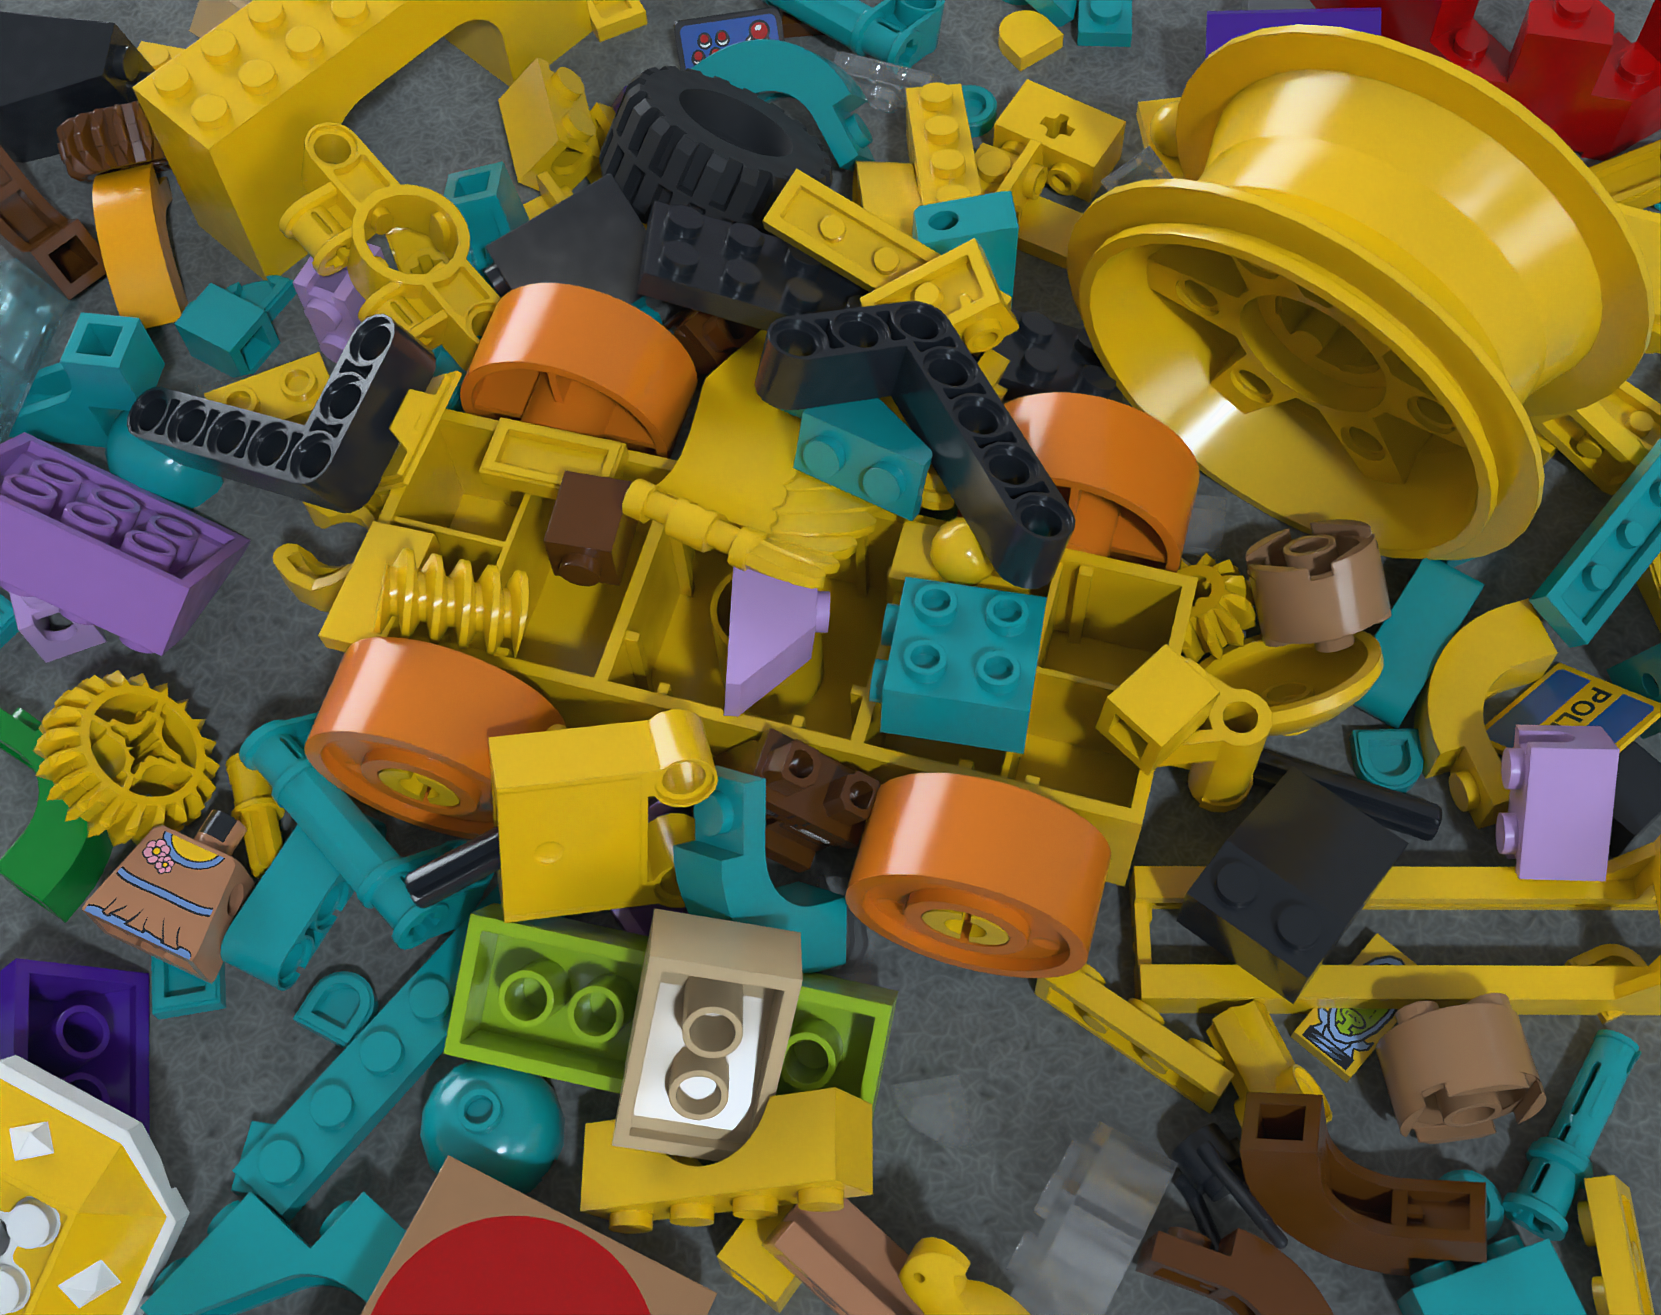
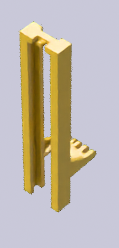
[1129,834,1661,1015]

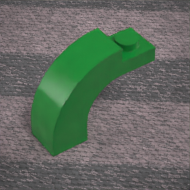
[0,707,113,923]

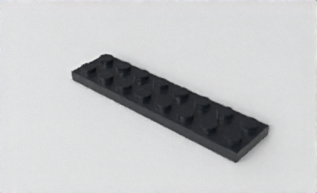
[637,200,1123,403]

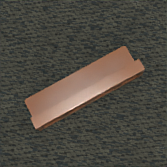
[761,1198,924,1315]

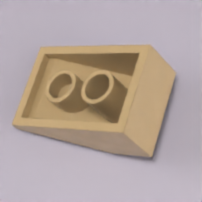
[612,908,803,1162]

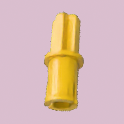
[225,753,285,879]

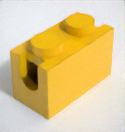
[498,57,600,191]

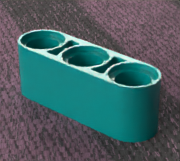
[1353,558,1485,729]
[220,813,387,991]

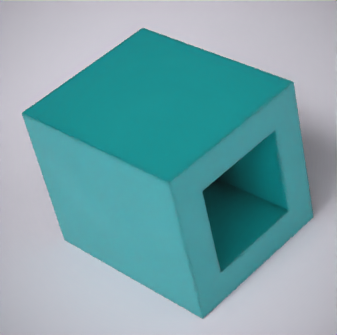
[174,283,280,381]

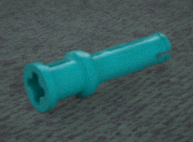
[1501,1029,1641,1241]

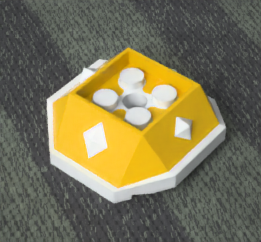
[0,1055,190,1315]

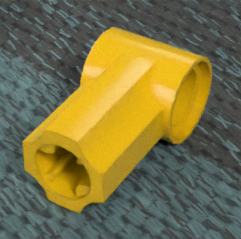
[1206,1000,1332,1128]

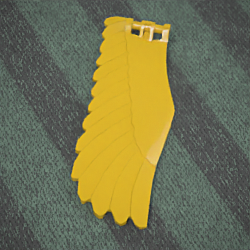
[622,330,910,589]

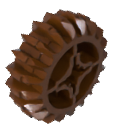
[56,101,172,182]

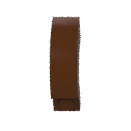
[0,145,106,300]
[1239,1092,1487,1277]
[1135,1227,1334,1315]

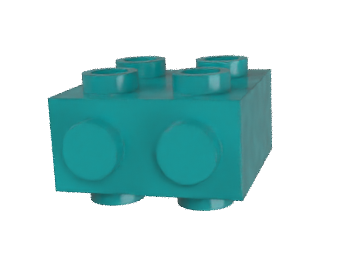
[869,577,1047,754]

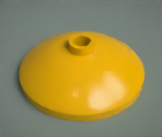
[1199,631,1384,736]

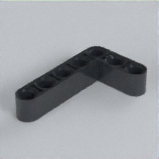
[754,301,1075,589]
[127,314,436,513]

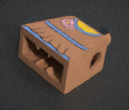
[82,809,255,984]

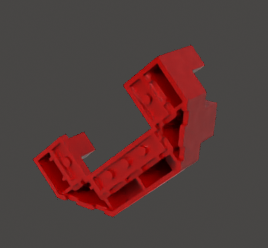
[1310,0,1661,161]

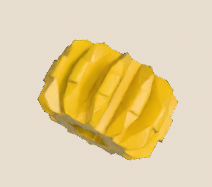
[1177,552,1256,663]

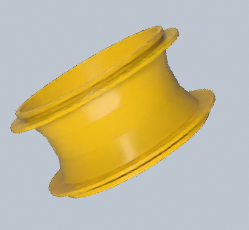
[1067,24,1655,560]

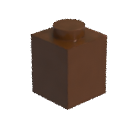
[544,471,638,586]

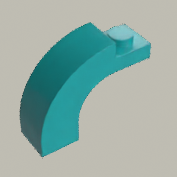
[691,39,875,172]
[673,766,847,973]

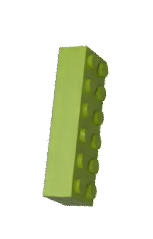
[443,903,899,1122]

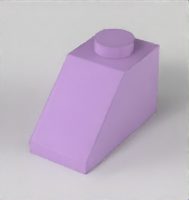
[724,567,830,717]

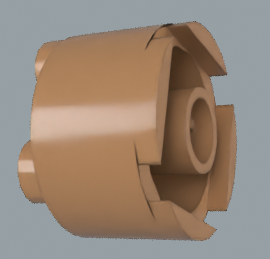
[1245,519,1392,653]
[1376,993,1547,1144]

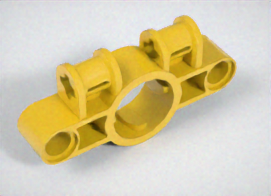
[279,122,501,372]

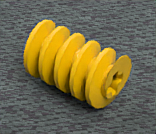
[373,548,530,658]

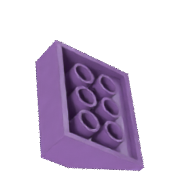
[0,432,251,656]

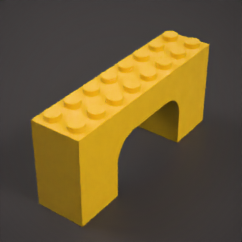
[132,0,593,280]

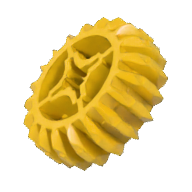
[33,670,220,847]

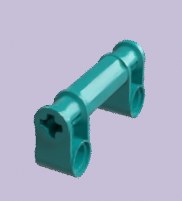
[761,0,945,77]
[239,712,494,950]

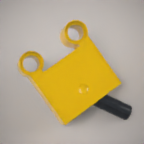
[404,709,718,923]

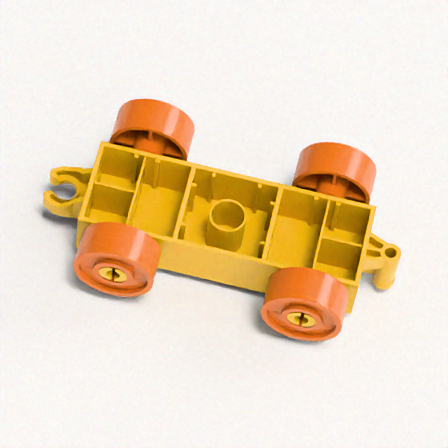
[273,283,1272,978]

